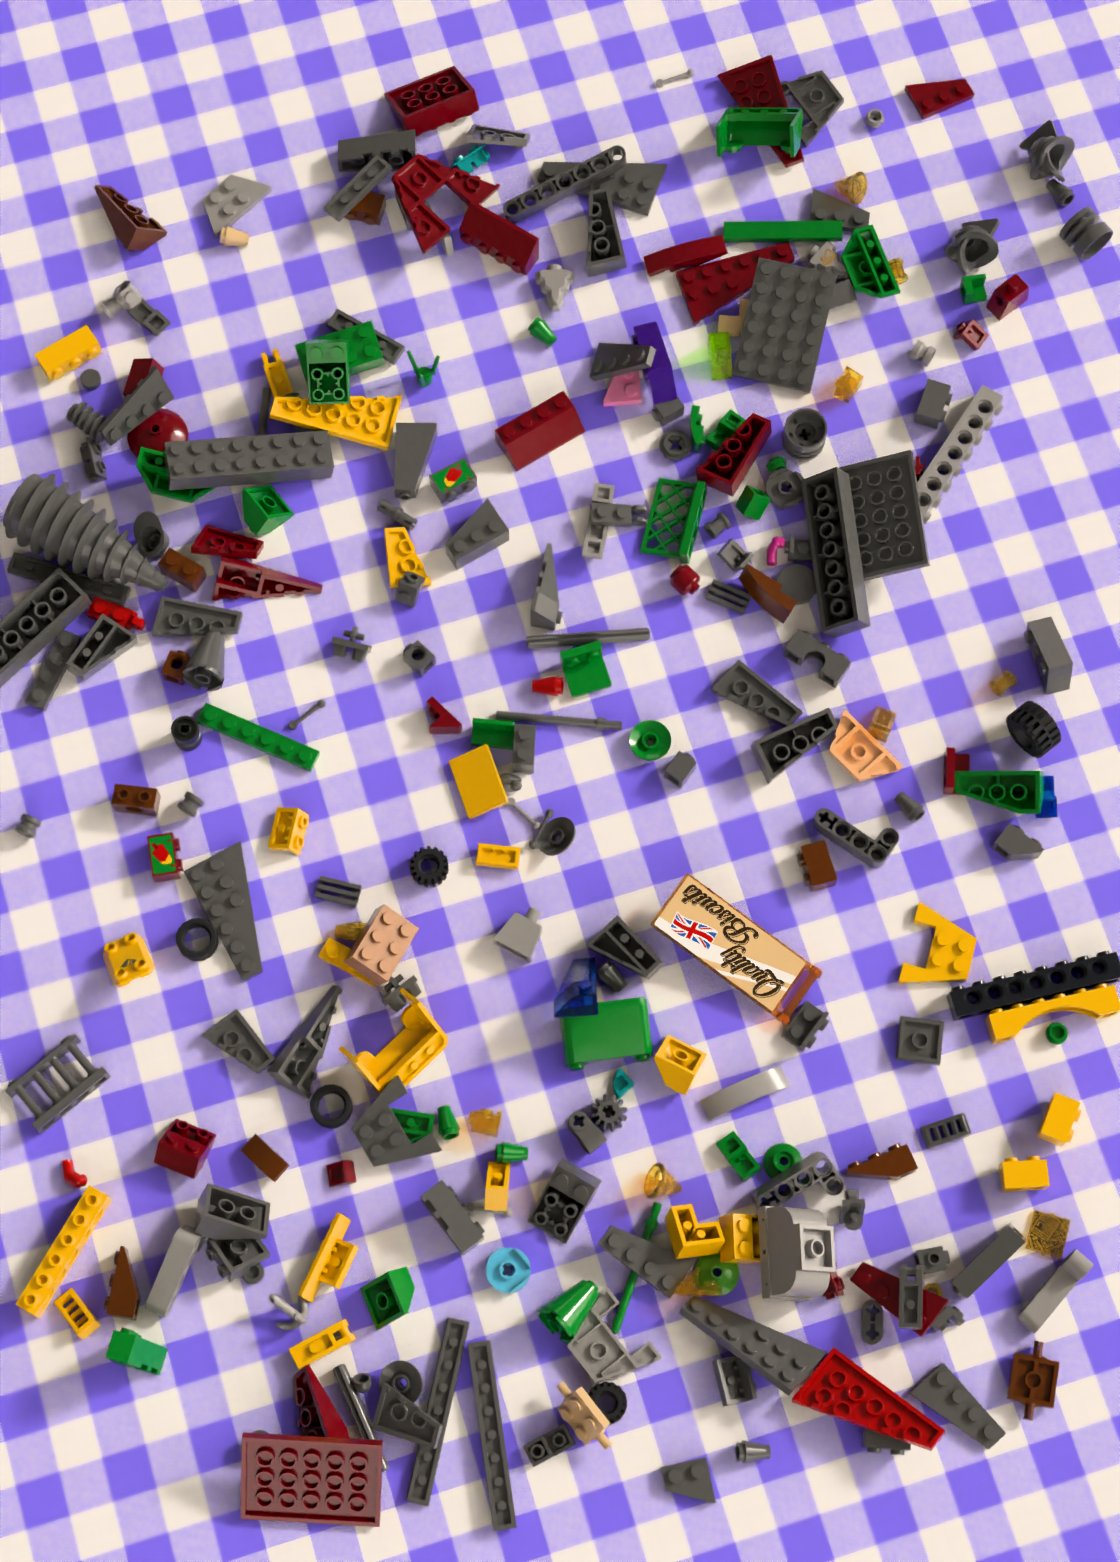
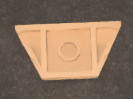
[828,710,903,782]

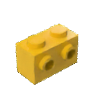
[1037,1092,1081,1147]
[998,1156,1050,1192]

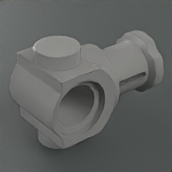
[100,280,142,320]

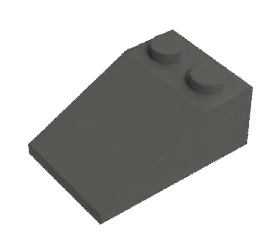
[194,1183,271,1240]

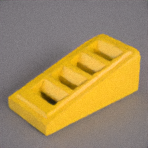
[53,1288,101,1339]

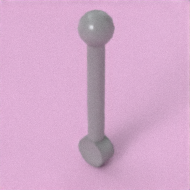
[656,69,694,88]
[507,798,541,830]
[466,1203,512,1217]

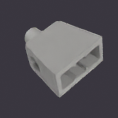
[494,907,542,963]

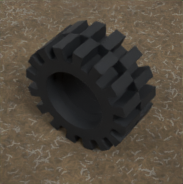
[410,846,449,888]
[588,1381,627,1425]

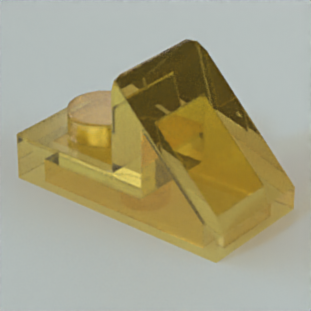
[675,1267,722,1296]

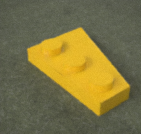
[384,527,432,588]

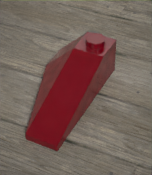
[293,1365,350,1438]

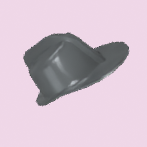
[133,511,169,559]

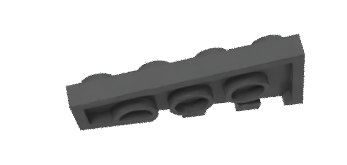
[98,365,174,446]
[597,1225,696,1299]
[909,1363,1006,1449]

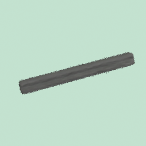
[333,1364,389,1472]

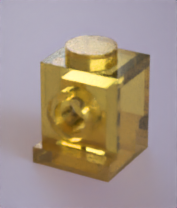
[833,366,864,403]
[468,1108,502,1137]

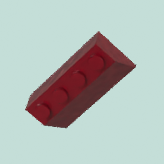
[459,201,539,276]
[495,391,585,472]

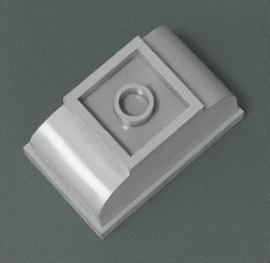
[758,1206,836,1301]

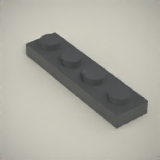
[324,155,392,222]
[327,309,405,365]
[25,630,82,711]

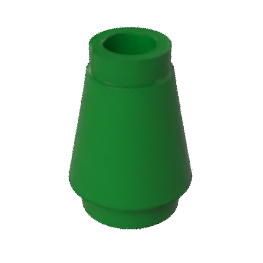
[528,317,558,347]
[437,1105,460,1140]
[495,1141,528,1164]

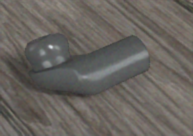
[499,773,522,791]

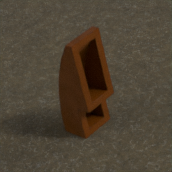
[738,564,797,624]

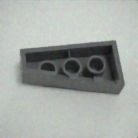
[586,187,627,277]

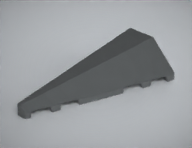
[267,985,343,1099]

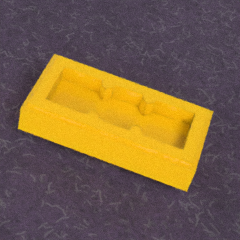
[476,843,521,870]

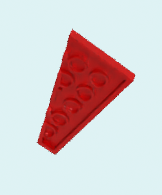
[792,1347,945,1451]

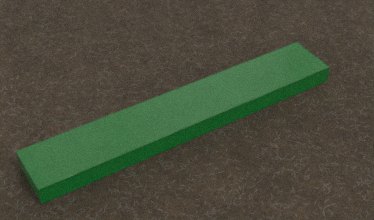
[724,220,843,243]

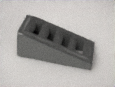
[920,1113,971,1149]

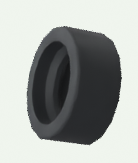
[176,918,219,961]
[310,1084,353,1129]

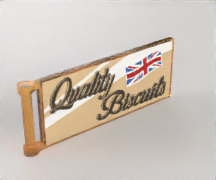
[650,873,823,1025]

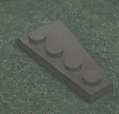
[589,343,656,381]
[151,596,243,637]
[711,659,803,727]

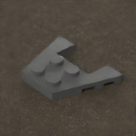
[781,70,844,147]
[351,1075,442,1167]

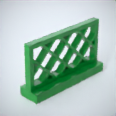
[640,478,708,564]

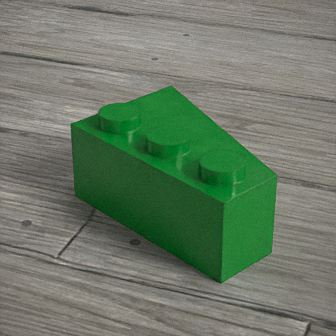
[105,1327,168,1375]

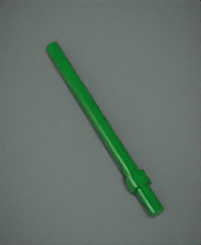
[610,1202,662,1334]

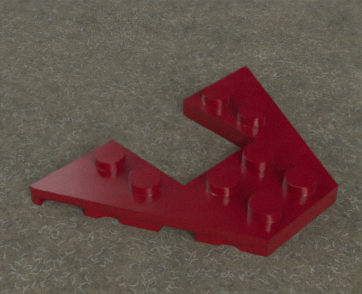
[391,154,500,255]

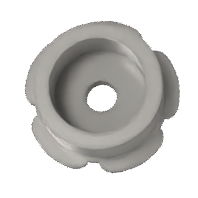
[865,109,884,128]

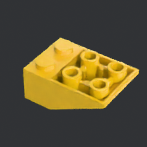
[719,1214,760,1264]

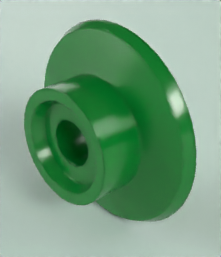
[763,1143,803,1179]

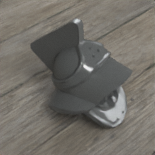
[1019,120,1075,182]
[944,218,1000,274]

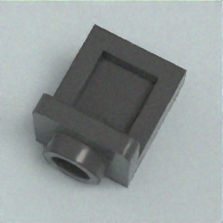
[717,539,754,571]
[395,571,425,608]

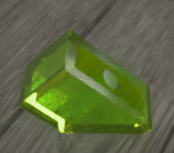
[707,332,732,381]

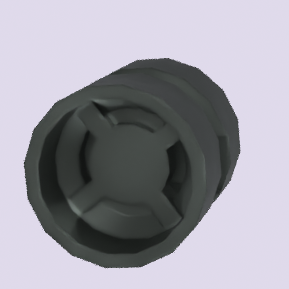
[171,716,202,751]

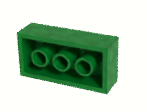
[294,321,386,385]

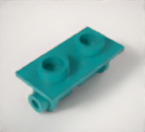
[451,144,491,173]

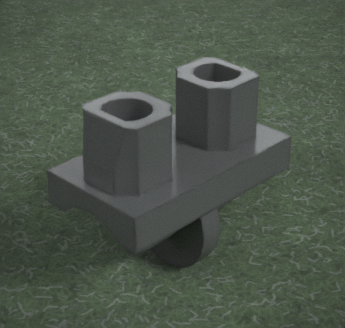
[331,626,372,662]
[382,974,422,1013]
[839,1190,865,1231]

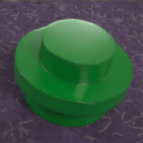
[766,456,786,473]
[1045,1023,1068,1045]

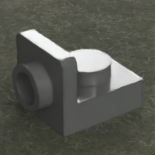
[784,535,812,562]
[929,1305,965,1333]

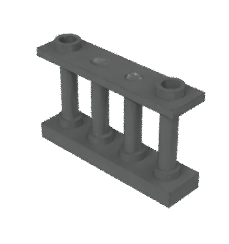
[5,1034,111,1134]

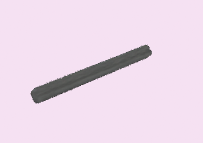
[526,628,650,648]

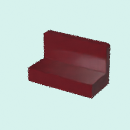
[943,747,970,795]

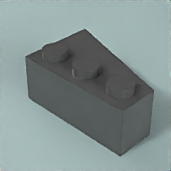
[1024,617,1073,695]
[586,915,664,980]

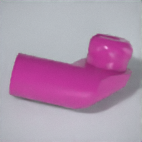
[767,536,785,566]

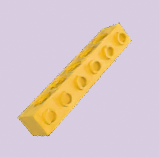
[15,1185,112,1319]

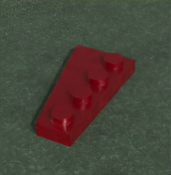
[850,1262,950,1337]

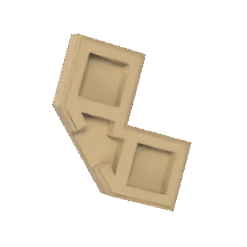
[717,299,749,337]

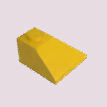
[654,1035,707,1095]

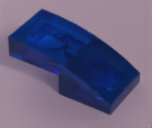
[1035,776,1058,818]

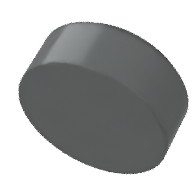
[80,369,102,390]
[242,1263,265,1285]

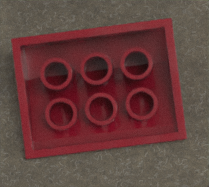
[384,66,479,137]

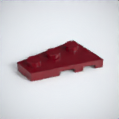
[904,79,974,120]
[191,525,264,559]

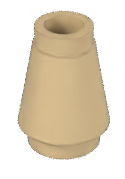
[220,226,249,246]

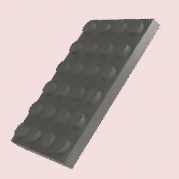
[732,257,837,393]
[839,450,930,581]

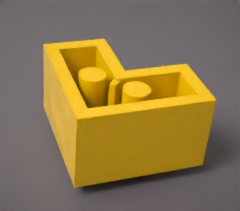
[664,1204,725,1259]

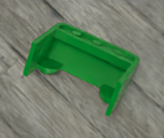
[716,108,803,157]

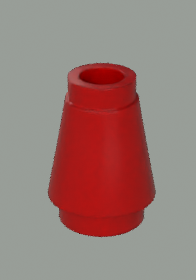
[532,676,564,696]

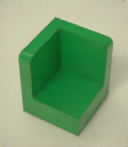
[959,274,987,304]
[735,485,771,520]

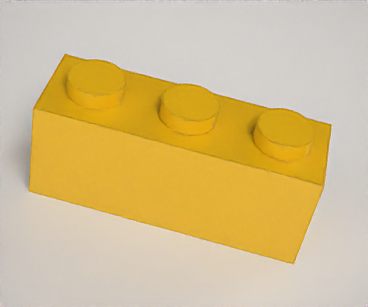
[34,325,102,382]

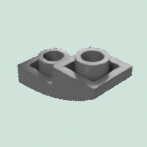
[523,1423,576,1467]

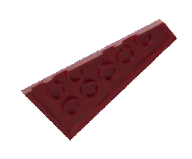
[676,241,795,326]

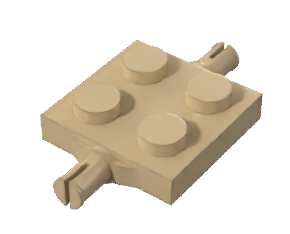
[556,1381,612,1450]

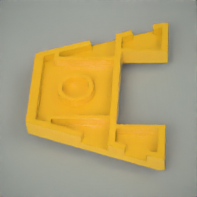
[898,903,977,984]

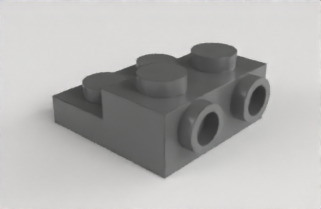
[205,1238,270,1282]

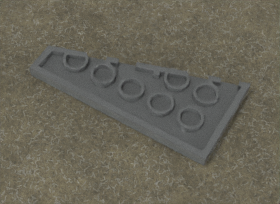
[183,841,263,982]

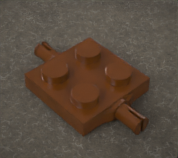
[1007,1341,1060,1421]

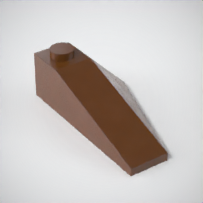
[94,185,167,251]

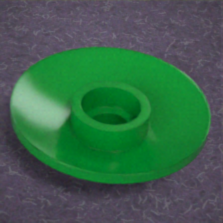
[629,720,671,761]

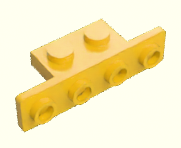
[298,1213,358,1302]

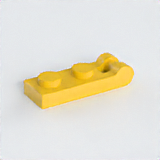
[289,1319,356,1370]

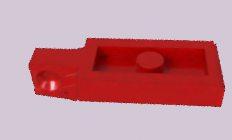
[87,596,146,631]

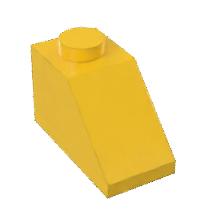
[484,1161,511,1211]

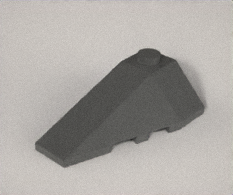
[530,543,562,630]

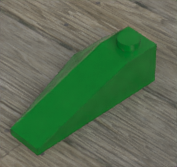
[955,771,1044,814]

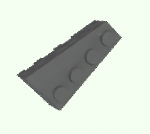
[338,129,417,172]
[750,708,838,784]

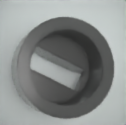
[353,1373,371,1393]

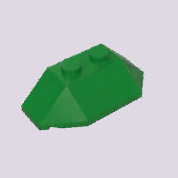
[841,224,901,299]
[136,447,216,503]

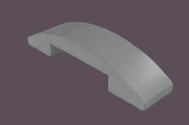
[582,483,615,560]
[701,1066,790,1121]

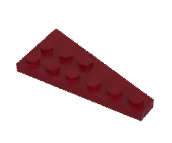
[717,54,805,168]

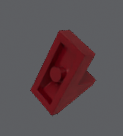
[426,696,462,734]

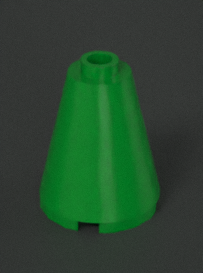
[537,1280,599,1343]

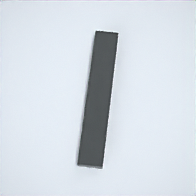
[7,552,131,607]

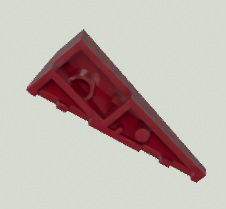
[212,556,323,601]

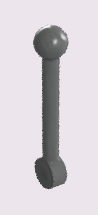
[289,700,326,730]
[529,809,554,849]

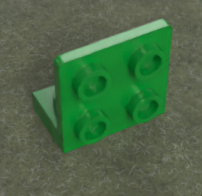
[560,640,612,698]

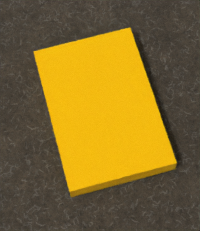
[449,744,509,819]

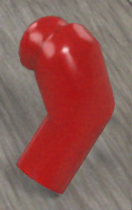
[61,1159,87,1188]

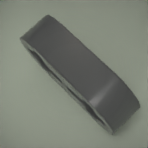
[861,1300,883,1345]

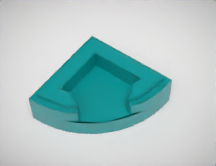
[613,1068,635,1100]

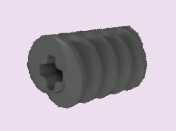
[66,401,106,443]

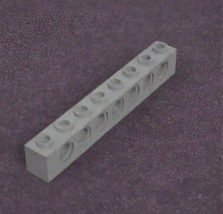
[917,385,1004,524]

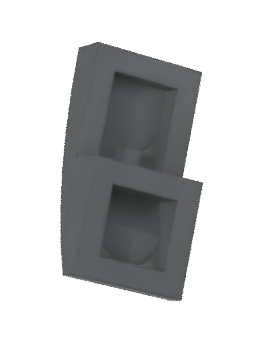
[128,298,171,337]

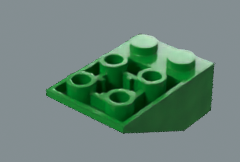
[305,339,350,405]

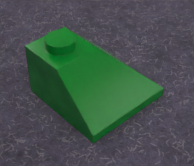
[242,485,294,535]
[360,1266,415,1330]

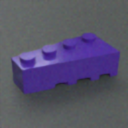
[631,321,677,404]

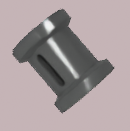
[704,512,731,539]

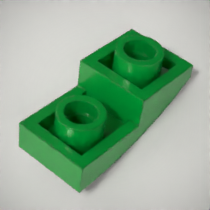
[689,405,706,453]

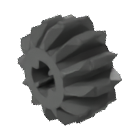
[590,1094,627,1132]

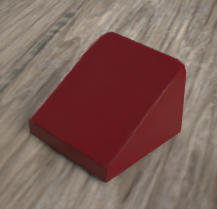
[326,1160,356,1187]

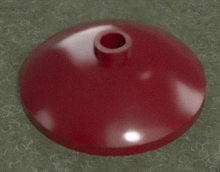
[127,408,189,458]

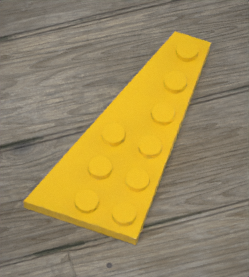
[269,395,402,451]

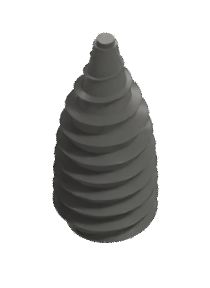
[3,473,169,592]

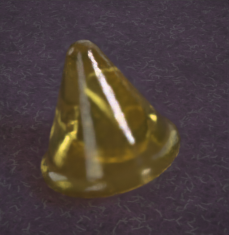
[833,171,867,205]
[644,1163,682,1199]

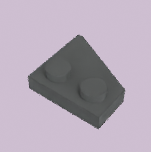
[661,1457,716,1503]

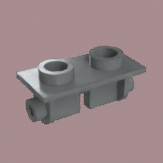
[80,437,107,482]

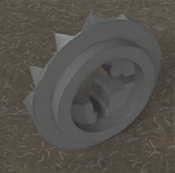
[659,430,692,461]

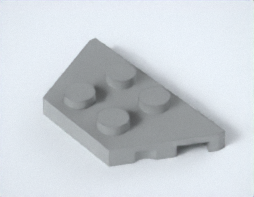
[203,174,272,238]

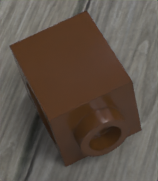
[161,650,190,686]

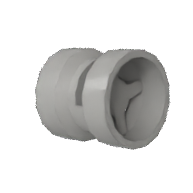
[909,340,936,367]

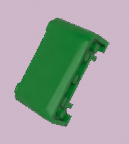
[559,997,653,1070]

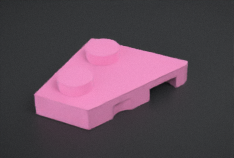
[603,370,642,407]

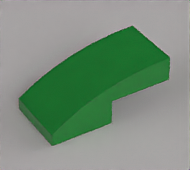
[705,409,746,451]
[716,1131,761,1182]

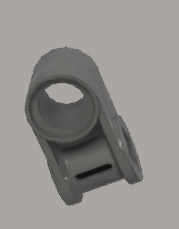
[568,1111,607,1155]

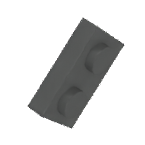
[712,1356,757,1407]

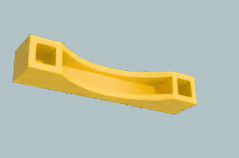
[985,983,1120,1044]

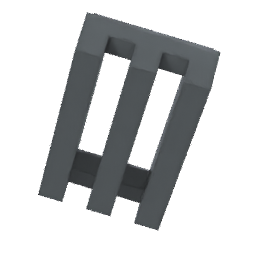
[705,579,751,615]
[314,876,362,907]

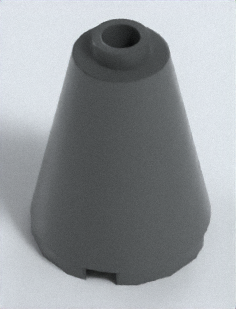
[182,631,225,691]

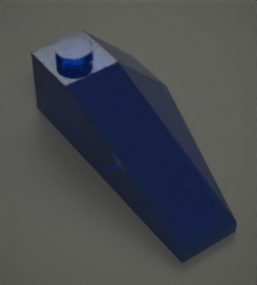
[553,957,599,1018]

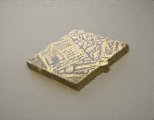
[1025,1210,1070,1258]

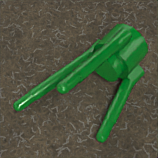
[407,350,440,388]

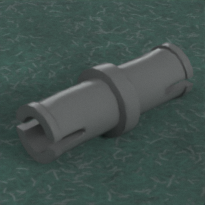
[377,499,418,531]

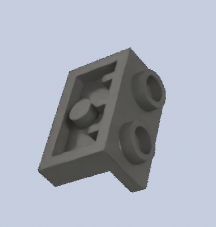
[781,1001,829,1052]

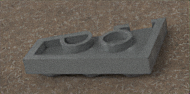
[466,124,530,148]
[809,188,870,232]
[202,1008,276,1074]

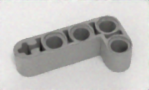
[145,1224,206,1318]
[1017,1249,1094,1334]

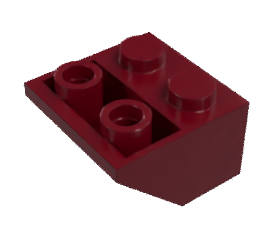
[153,1119,216,1179]

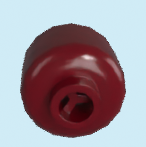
[669,565,700,596]

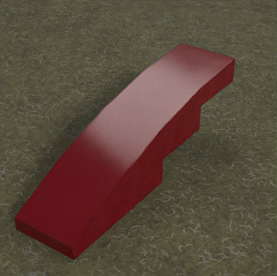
[643,235,728,277]

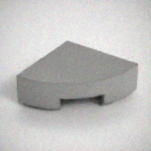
[440,234,454,256]

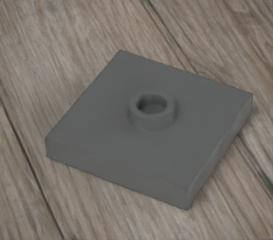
[896,1016,944,1066]

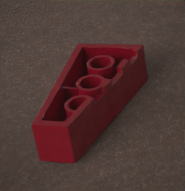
[696,413,772,497]

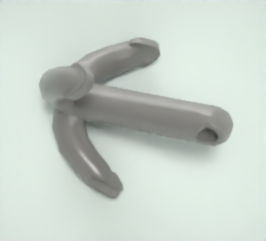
[269,1294,308,1330]

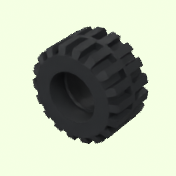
[1006,701,1061,758]

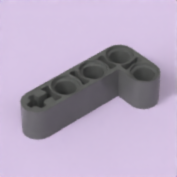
[813,808,899,869]
[751,1152,844,1209]

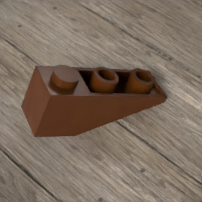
[844,1143,918,1181]
[104,1246,141,1320]

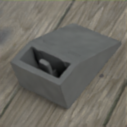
[527,1158,602,1244]

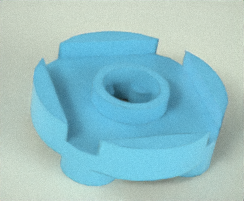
[486,1247,531,1294]

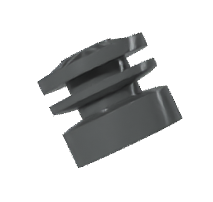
[1059,207,1113,261]
[783,408,827,460]

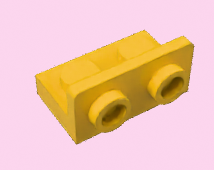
[268,807,309,855]

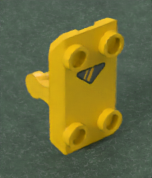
[103,932,155,987]

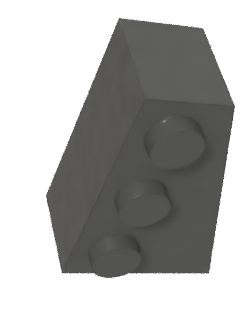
[445,498,510,570]
[66,614,138,681]
[420,1180,485,1256]

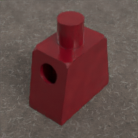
[986,274,1029,321]

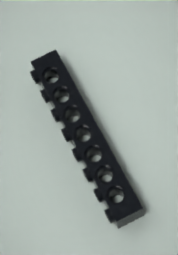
[946,951,1120,1021]

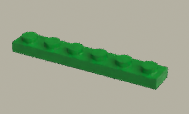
[196,703,320,772]

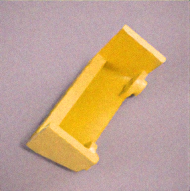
[339,988,448,1094]

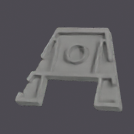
[567,1287,662,1384]

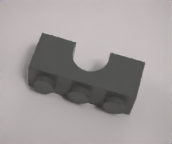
[783,629,851,689]

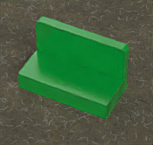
[471,718,515,750]

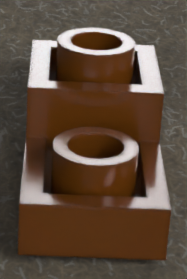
[241,1134,290,1182]

